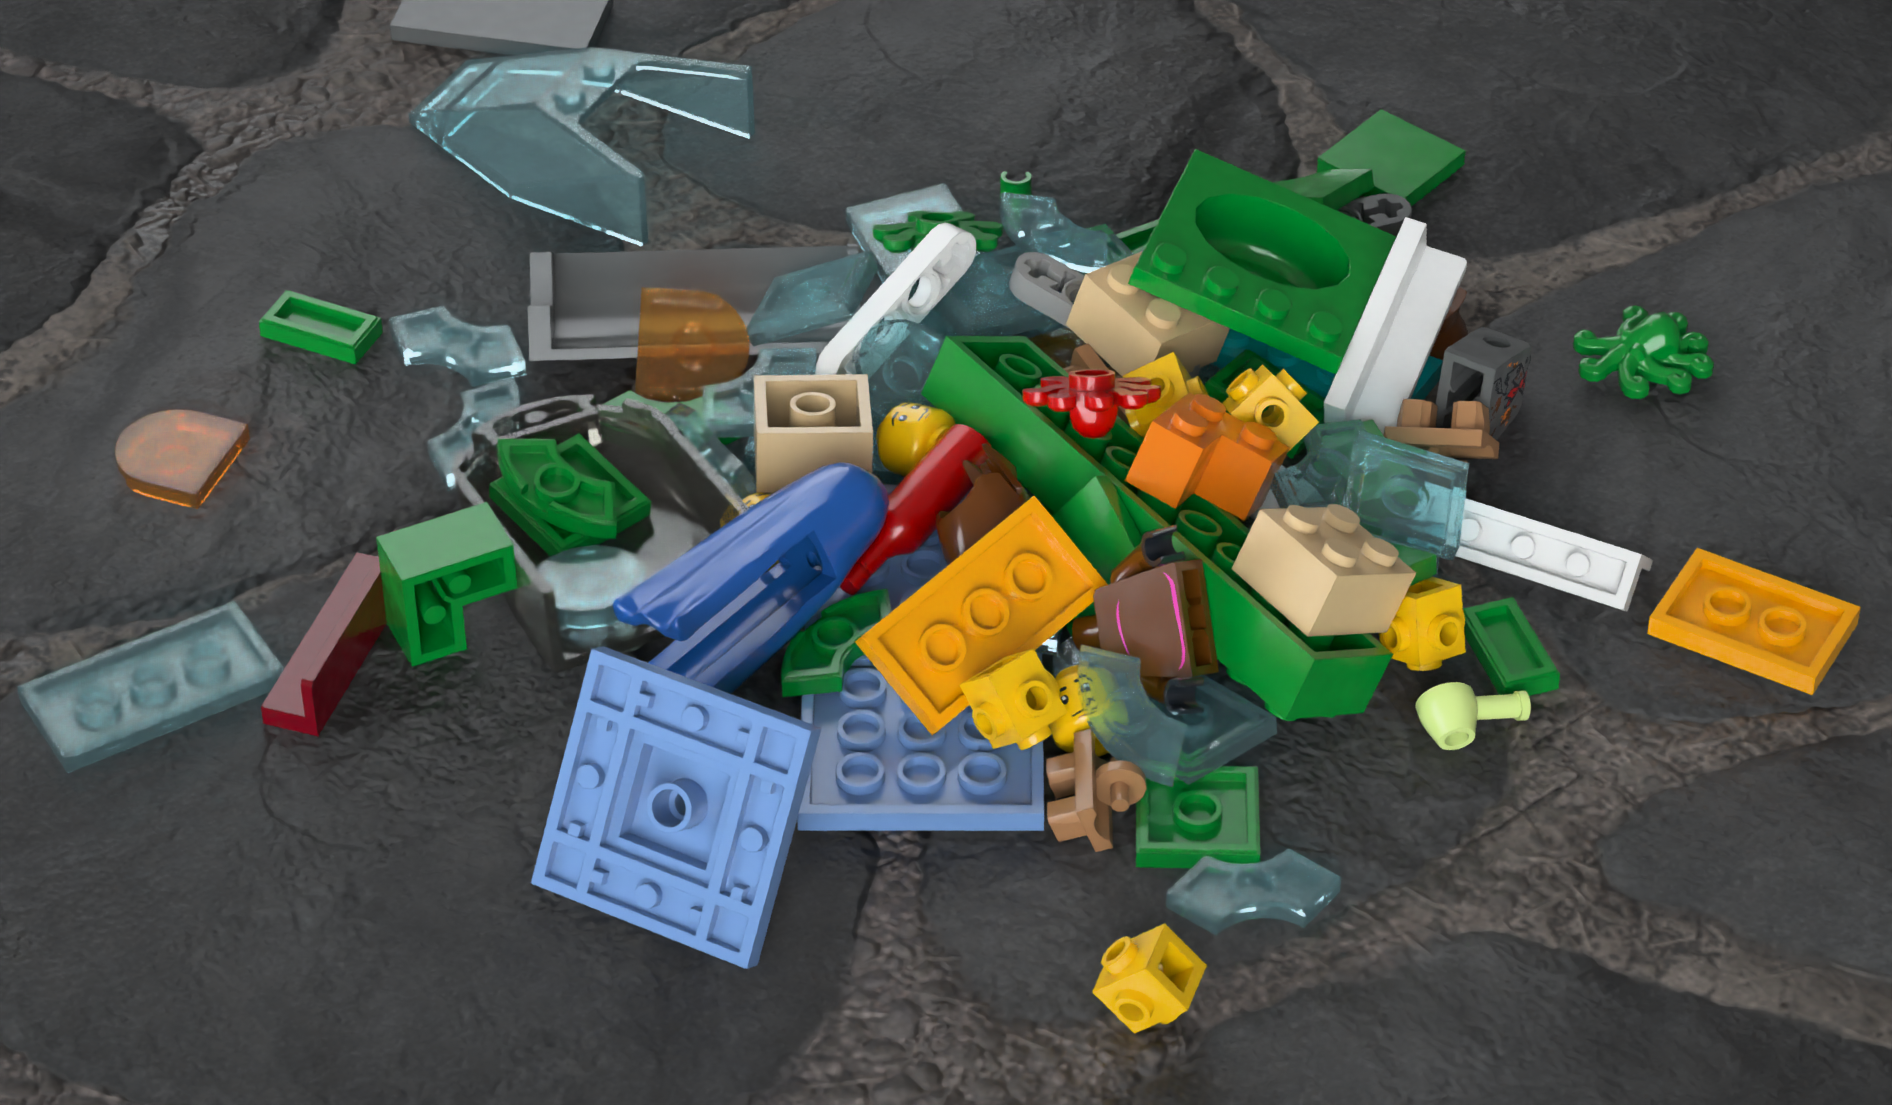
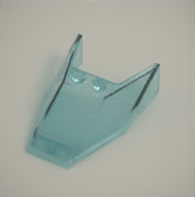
[408,47,755,247]

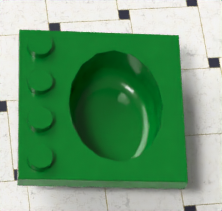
[1128,149,1396,375]

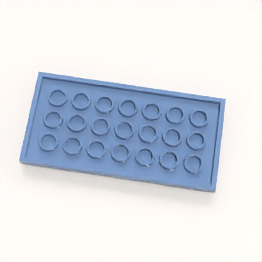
[797,485,1044,831]

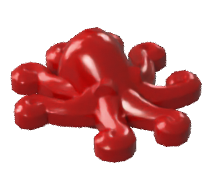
[1022,369,1161,439]

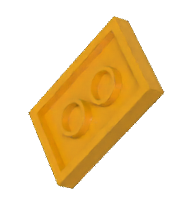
[1647,548,1861,695]

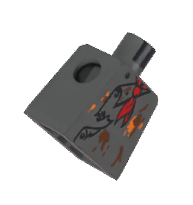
[1436,327,1532,461]

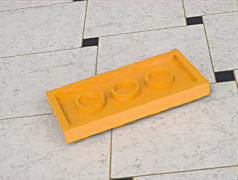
[855,495,1108,735]

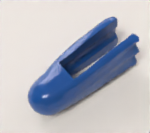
[612,462,889,694]

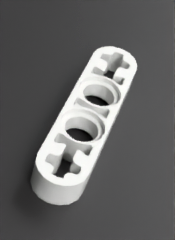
[815,222,976,380]

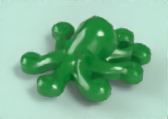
[872,211,1003,253]
[1573,305,1714,399]

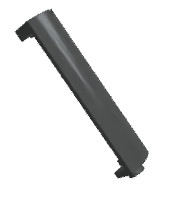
[528,244,870,361]

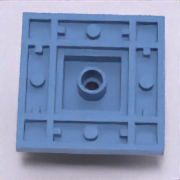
[531,646,822,969]

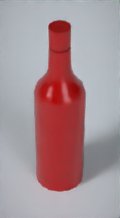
[839,424,991,595]

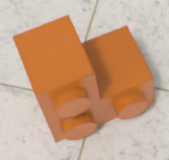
[1125,392,1290,521]

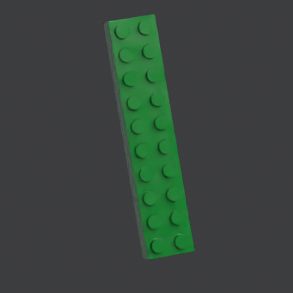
[921,336,1393,721]

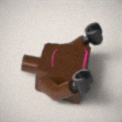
[1072,525,1219,715]

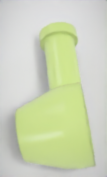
[1415,682,1531,750]

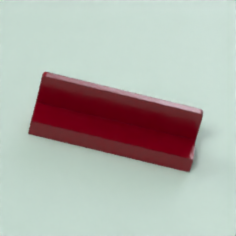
[261,530,396,736]

